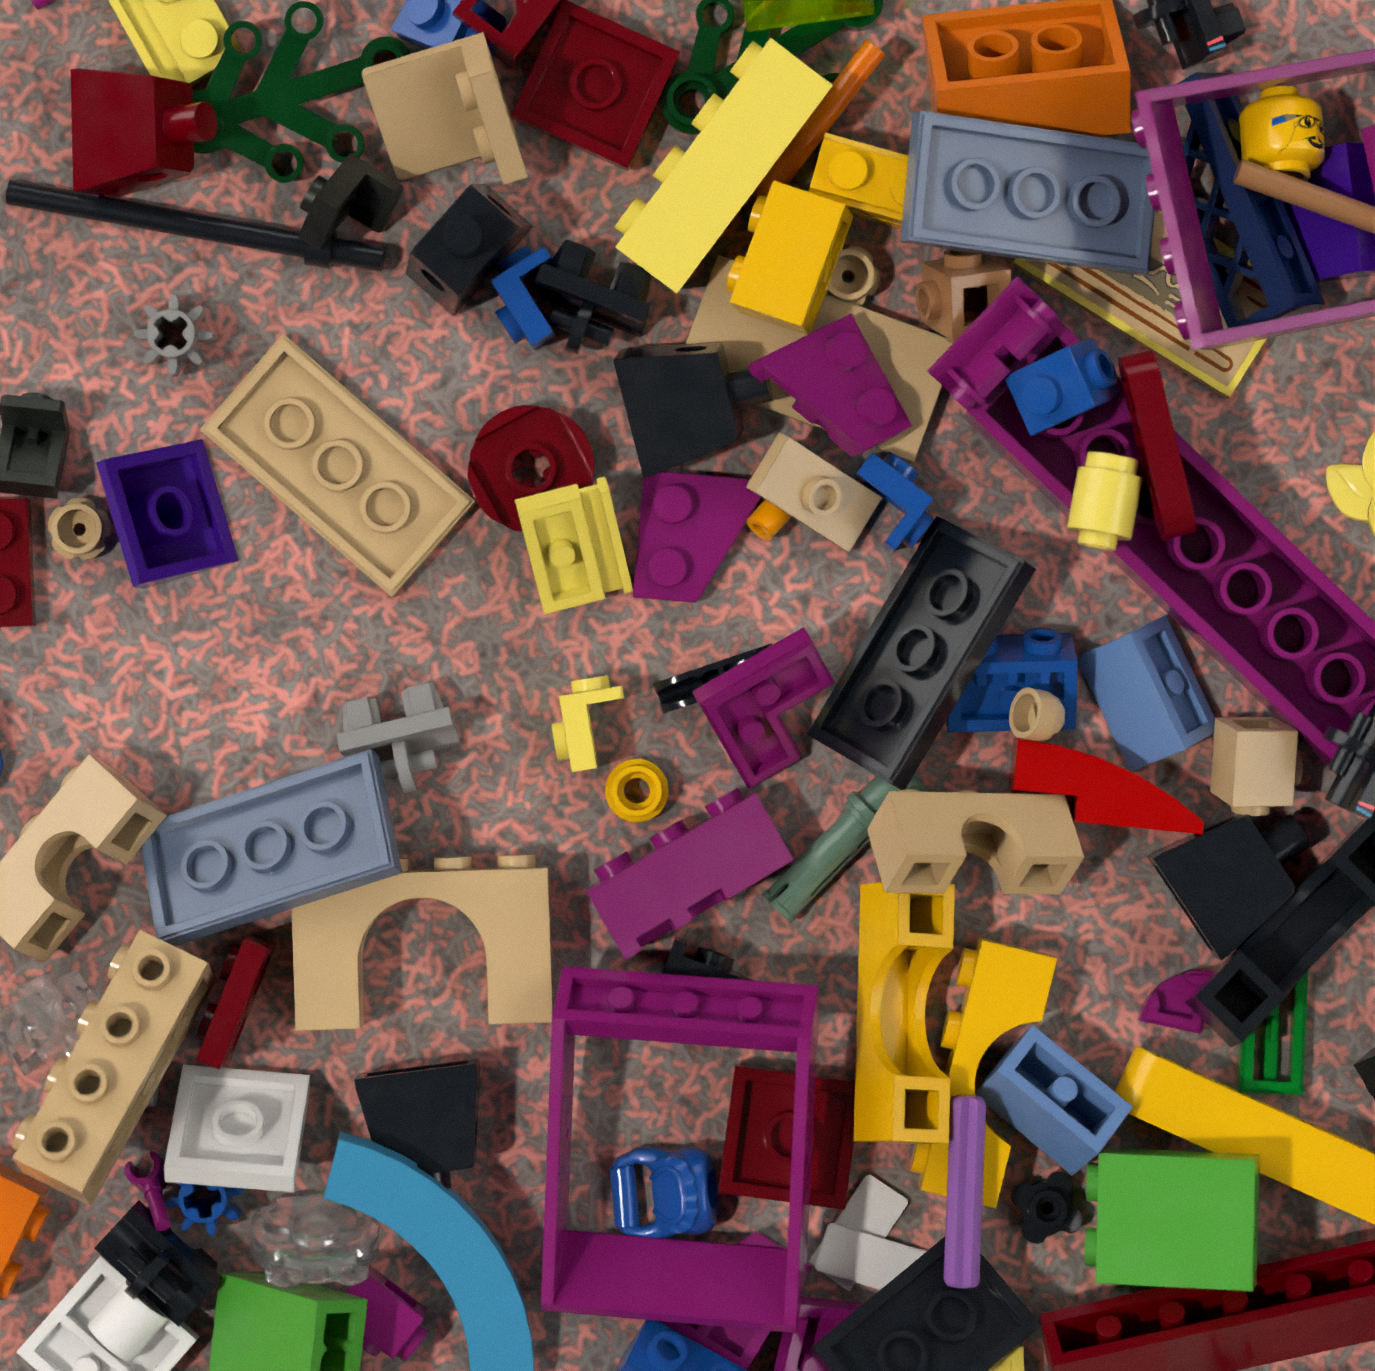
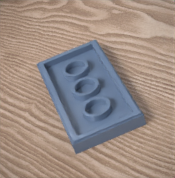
[900,111,1155,276]
[141,749,402,946]

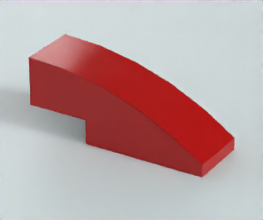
[1008,738,1204,834]

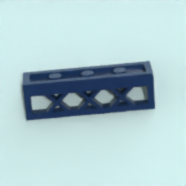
[1137,72,1325,329]

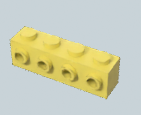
[614,38,833,294]

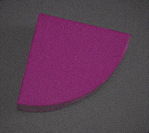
[1138,969,1214,1034]

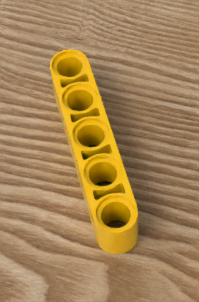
[1115,1045,1375,1225]

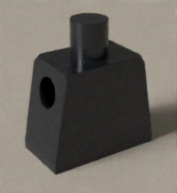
[406,184,533,317]
[613,342,773,478]
[1147,814,1311,960]
[354,1058,480,1189]

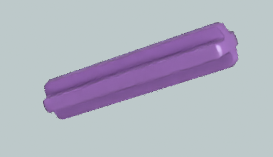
[944,1095,986,1288]

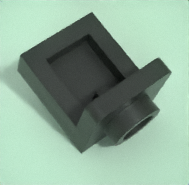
[298,153,403,251]
[0,393,70,499]

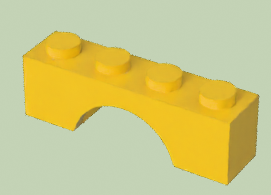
[853,882,955,1144]
[910,937,1057,1209]

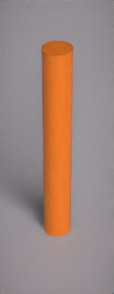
[751,39,886,199]

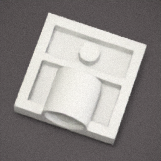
[16,1255,200,1371]

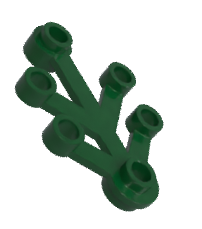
[661,0,883,135]
[193,1,410,183]

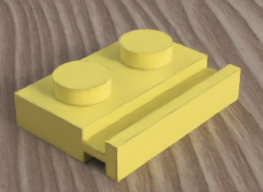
[108,0,244,87]
[515,476,633,615]

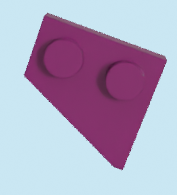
[633,472,761,603]

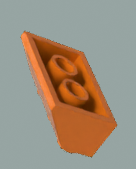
[922,0,1130,138]

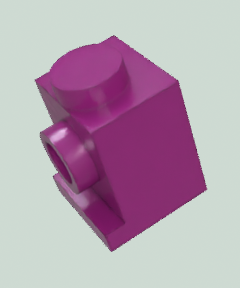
[345,1263,428,1362]

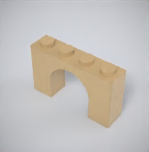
[292,854,554,1031]

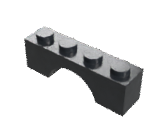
[1185,815,1375,1047]

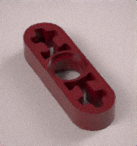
[1118,349,1196,541]

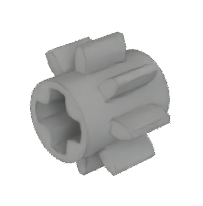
[133,295,216,377]

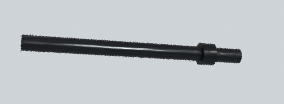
[6,179,386,272]

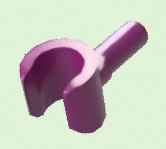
[124,1151,171,1231]

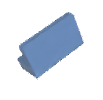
[1078,615,1215,770]

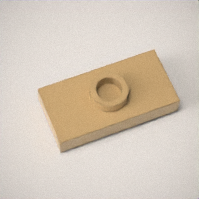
[746,432,882,552]

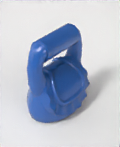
[609,1147,718,1239]

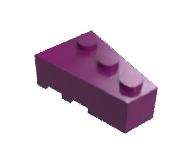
[587,787,794,960]

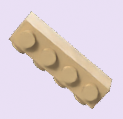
[12,930,216,1207]

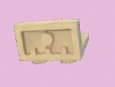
[362,32,528,185]

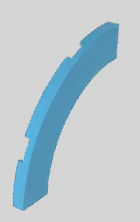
[323,1131,534,1371]

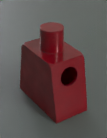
[70,68,217,197]

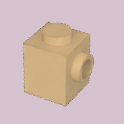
[1210,717,1303,816]

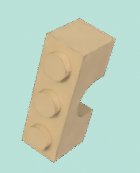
[0,754,167,963]
[867,789,1084,895]

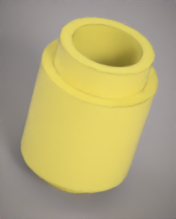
[1067,452,1142,551]

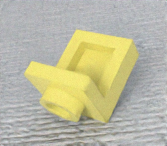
[552,675,625,772]

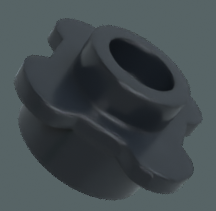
[1011,1171,1083,1244]

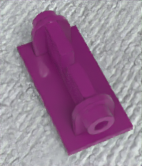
[927,277,1059,411]

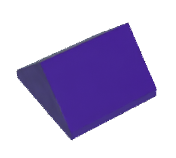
[1283,143,1375,282]
[96,439,239,589]

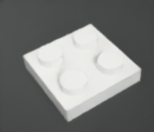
[164,1065,310,1193]

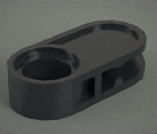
[653,643,772,714]

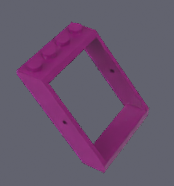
[1132,49,1375,350]
[541,966,820,1333]

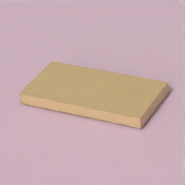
[686,255,953,463]
[200,334,476,597]

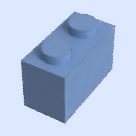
[975,1025,1133,1176]

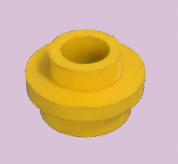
[605,759,669,823]

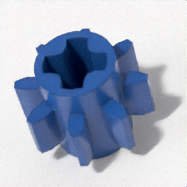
[165,1183,245,1236]

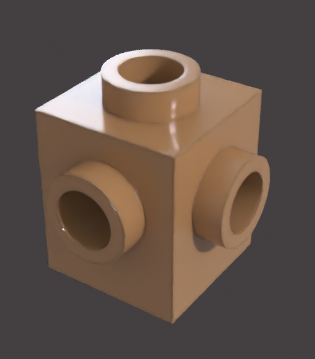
[916,249,1012,343]

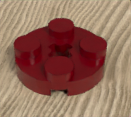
[467,405,595,532]

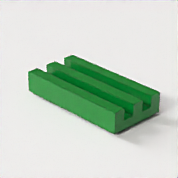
[1237,971,1308,1095]

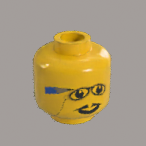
[1239,86,1325,181]

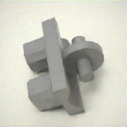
[336,682,461,794]

